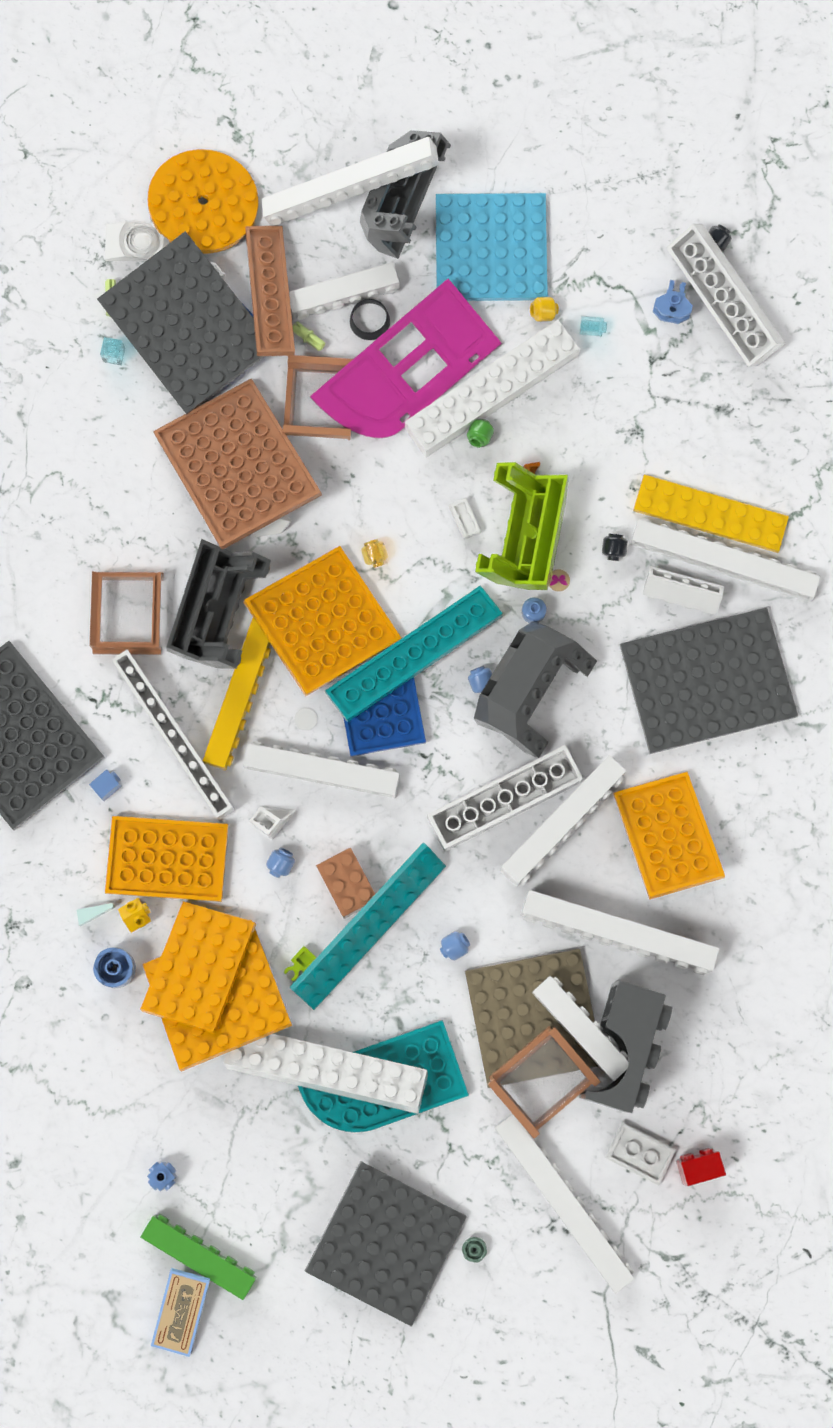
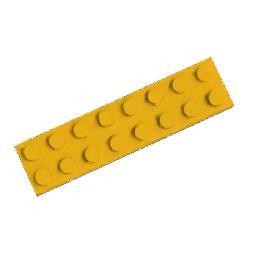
[633,474,789,553]

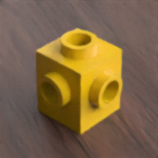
[118,898,151,933]

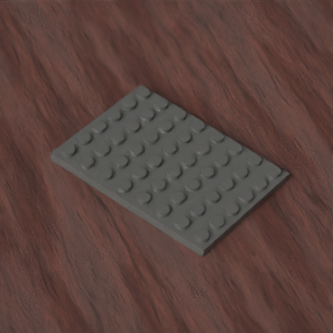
[97,231,264,414]
[620,607,798,754]
[0,641,105,830]

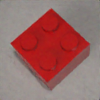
[676,1148,726,1186]

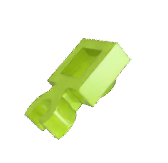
[284,946,316,981]

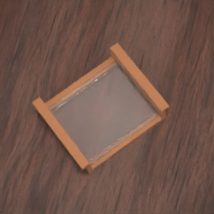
[283,355,353,440]
[89,571,164,655]
[488,1026,601,1139]

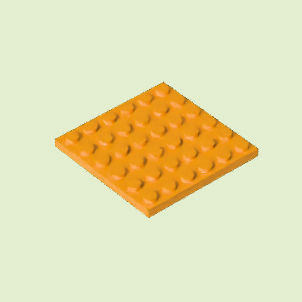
[244,546,402,697]
[142,920,292,1072]

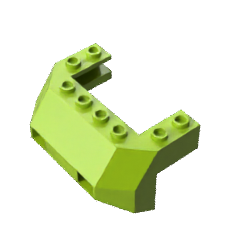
[475,462,568,590]

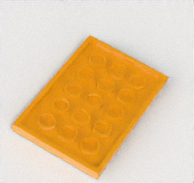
[614,772,725,900]
[105,816,229,902]
[140,901,256,1034]

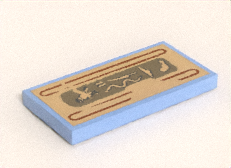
[151,1268,210,1357]

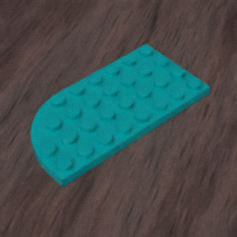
[298,1020,469,1132]

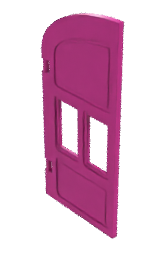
[310,278,501,438]

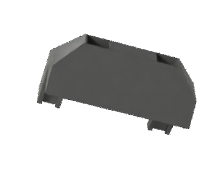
[360,130,451,259]
[166,539,271,669]
[474,621,597,758]

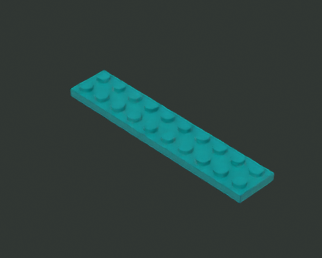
[325,585,503,722]
[289,842,446,1010]

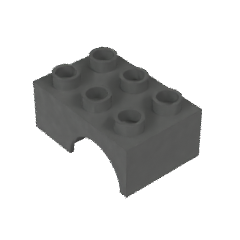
[579,980,672,1113]

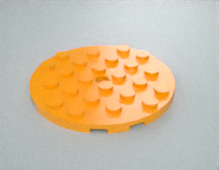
[147,149,258,254]

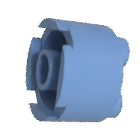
[93,948,136,988]

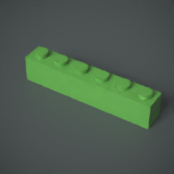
[140,1214,257,1300]

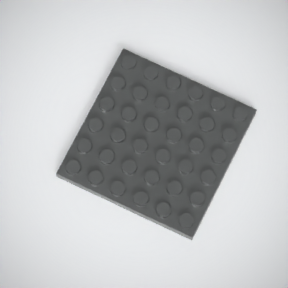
[304,1161,467,1327]

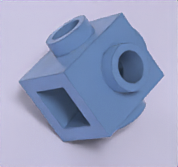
[147,1161,178,1191]

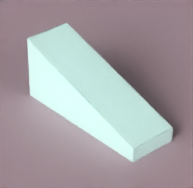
[77,903,115,926]

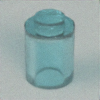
[580,316,607,337]

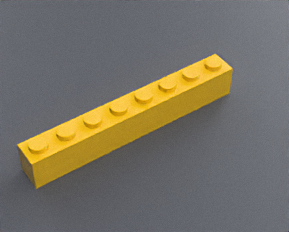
[202,617,271,771]

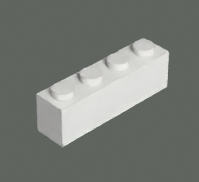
[643,566,724,615]

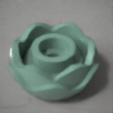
[462,1237,487,1263]

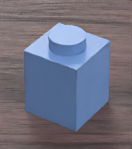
[89,769,122,801]

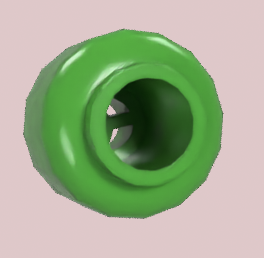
[467,419,494,448]

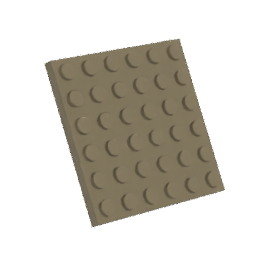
[465,949,598,1088]

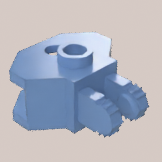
[653,280,693,324]

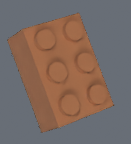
[316,847,375,919]

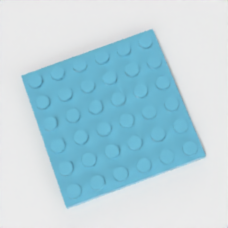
[436,193,548,301]

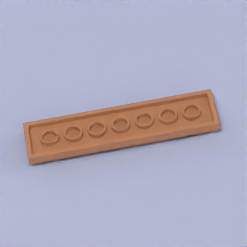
[245,226,295,356]

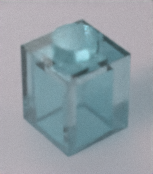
[100,337,125,365]

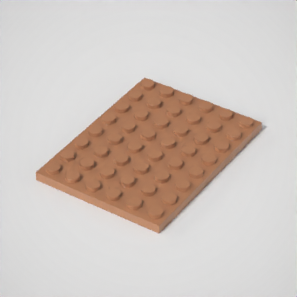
[153,378,322,549]

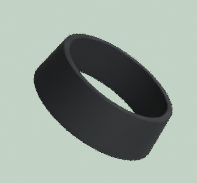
[350,299,390,340]

